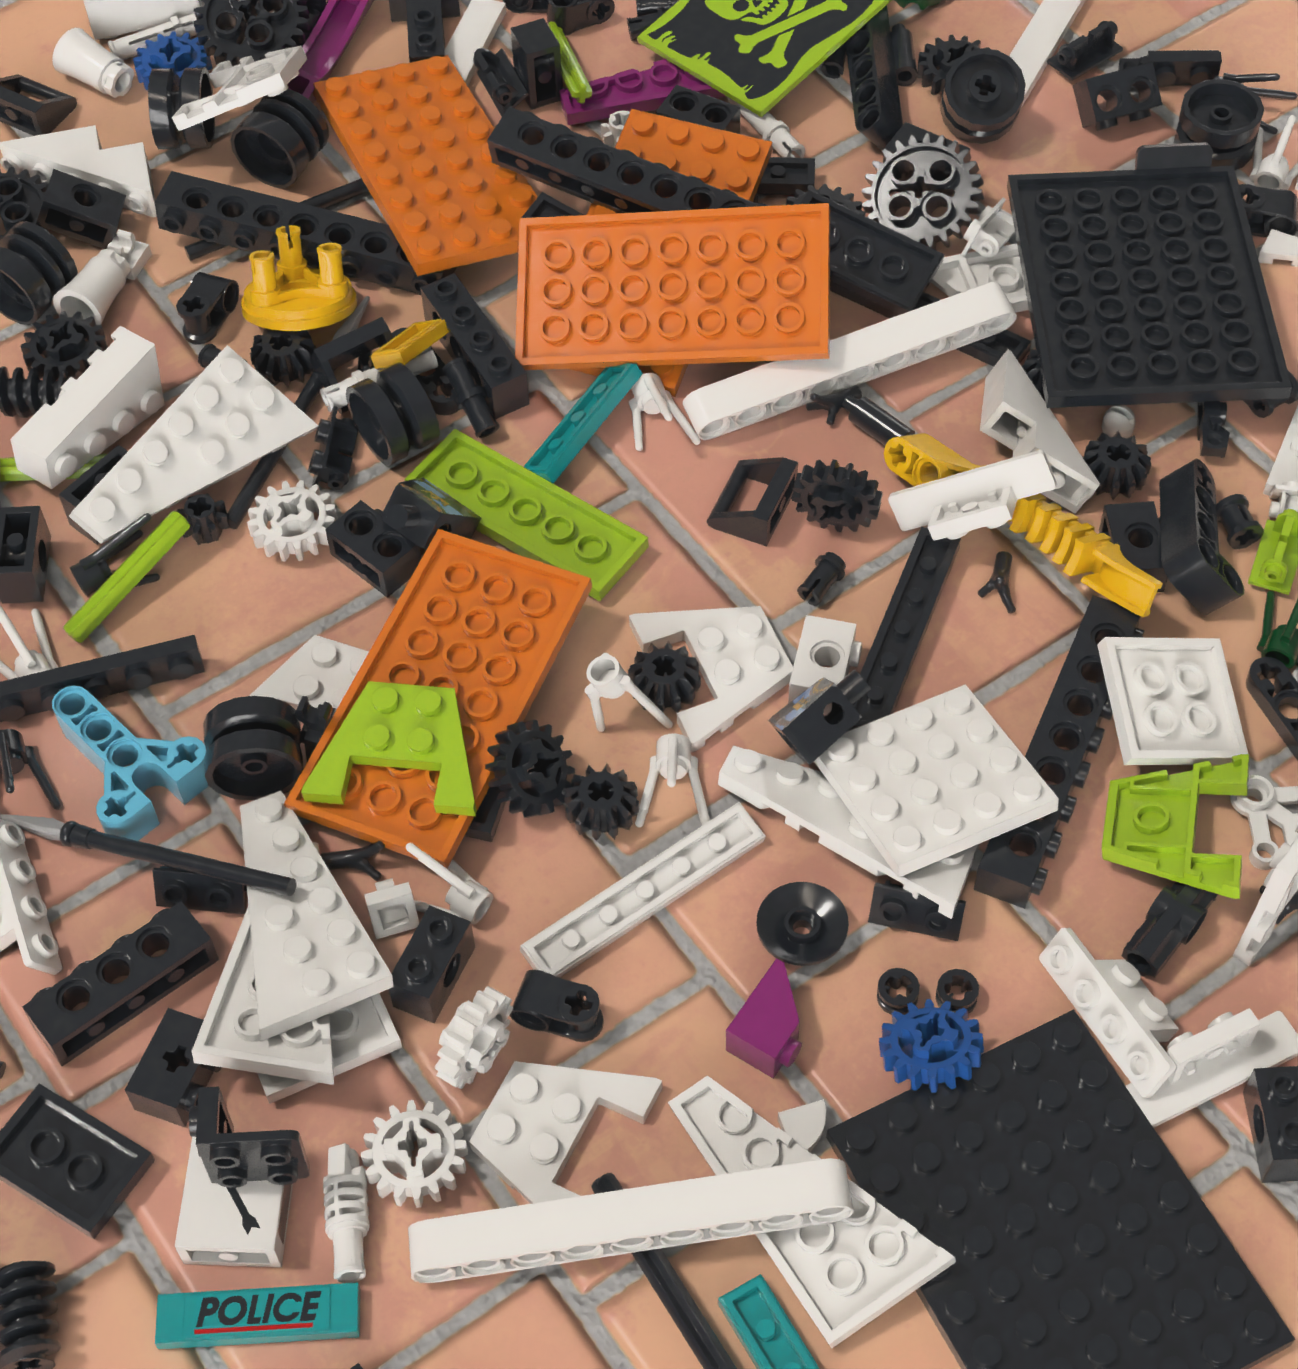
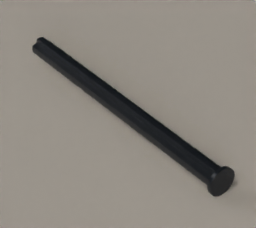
[591,1173,737,1369]

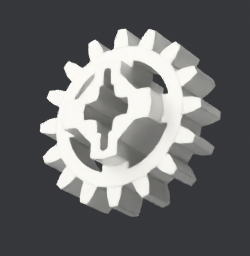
[247,480,338,562]
[435,986,513,1089]
[361,1100,468,1208]

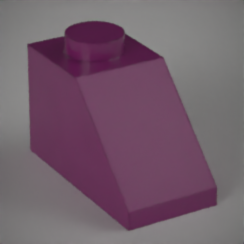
[726,958,802,1079]

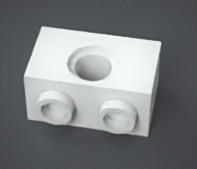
[788,615,862,715]

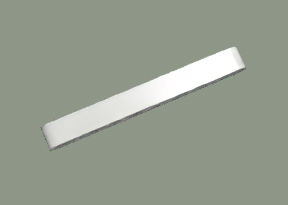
[682,282,1017,440]
[408,1158,854,1283]

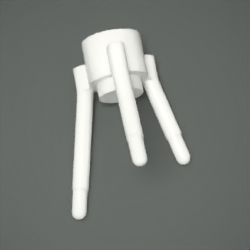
[1249,115,1298,190]
[629,373,701,451]
[0,605,59,680]
[585,653,673,732]
[635,733,710,828]
[406,843,493,925]

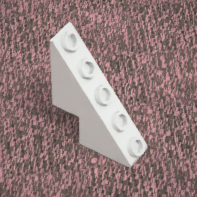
[0,125,157,218]
[980,349,1100,514]

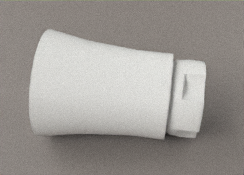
[52,28,135,98]
[53,249,131,325]

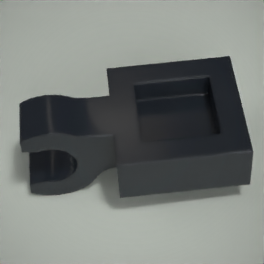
[295,696,336,762]

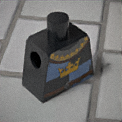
[381,478,482,550]
[768,670,871,765]

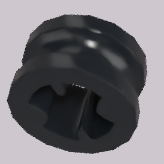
[877,968,920,1015]
[935,969,979,1014]

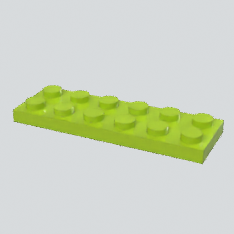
[404,429,649,601]

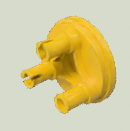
[241,225,357,331]

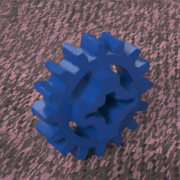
[133,31,213,91]
[879,999,984,1093]

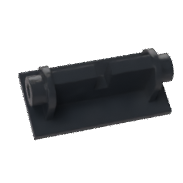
[1047,21,1123,81]
[473,48,529,116]
[308,406,358,490]
[152,866,247,914]
[868,880,966,941]

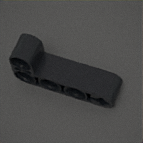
[1159,458,1244,615]

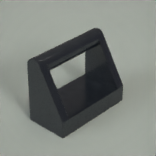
[0,74,77,136]
[310,317,393,414]
[706,457,798,547]

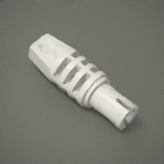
[323,1143,370,1283]

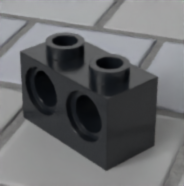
[1072,62,1163,131]
[656,85,741,134]
[325,500,421,598]

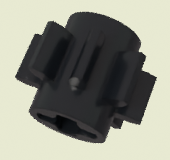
[177,493,230,545]

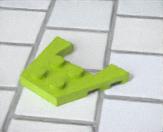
[301,681,477,816]
[1101,754,1250,899]

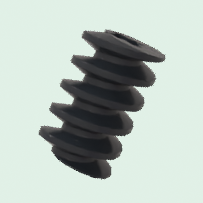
[0,366,82,418]
[0,1261,61,1369]

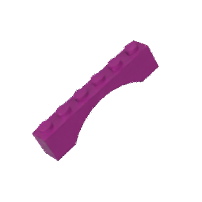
[287,0,374,104]

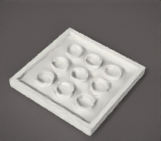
[814,684,1059,878]

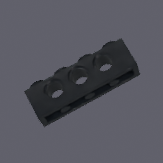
[420,273,530,419]
[22,901,219,1066]

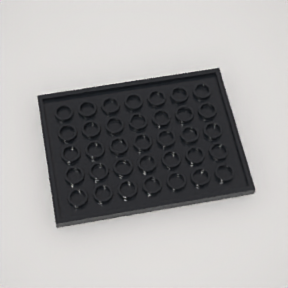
[1007,166,1292,408]
[826,1009,1295,1369]

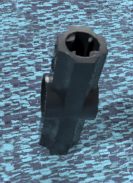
[1121,882,1219,978]

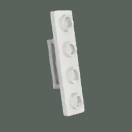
[888,450,1057,541]
[0,819,63,975]
[1039,928,1179,1098]
[1126,1008,1298,1128]

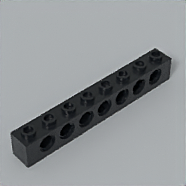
[487,106,768,213]
[155,171,457,295]
[974,595,1145,909]

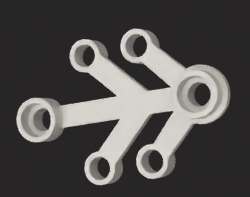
[1230,775,1298,870]

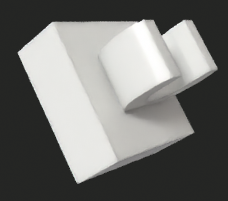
[107,229,152,280]
[364,878,419,939]

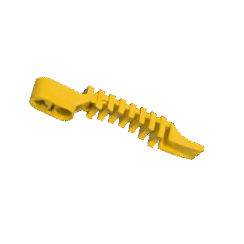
[884,433,1163,617]

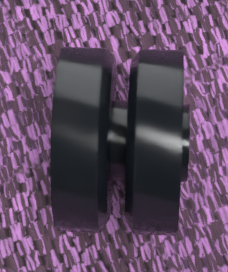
[940,48,1026,144]
[148,67,215,149]
[1174,79,1264,170]
[346,362,440,465]
[203,696,303,800]

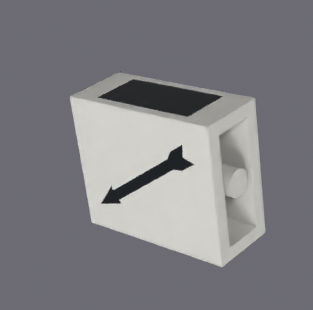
[175,1137,293,1268]

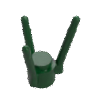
[1257,591,1298,669]

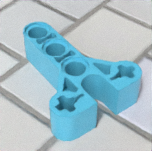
[52,686,208,841]

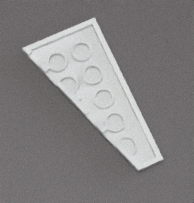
[69,345,319,544]
[718,746,980,919]
[240,791,393,1041]
[192,842,334,1085]
[668,1075,956,1349]

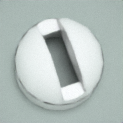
[1102,405,1135,439]

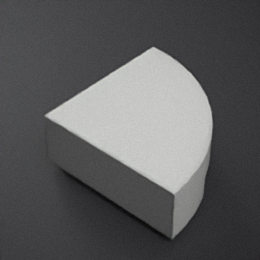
[778,1099,826,1153]

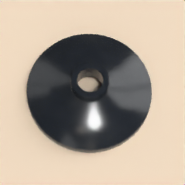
[756,882,849,966]

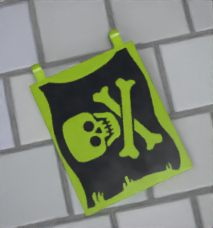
[637,0,892,117]

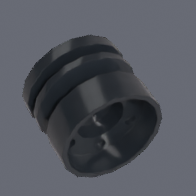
[230,89,329,188]
[0,221,78,325]

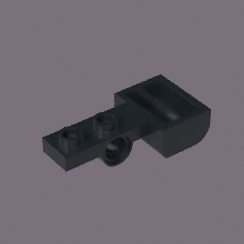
[389,0,460,63]

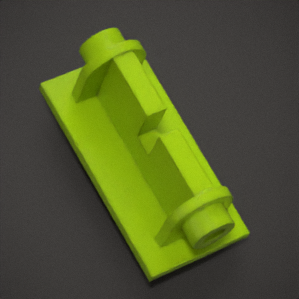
[1248,509,1298,595]

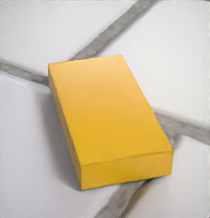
[370,319,449,369]

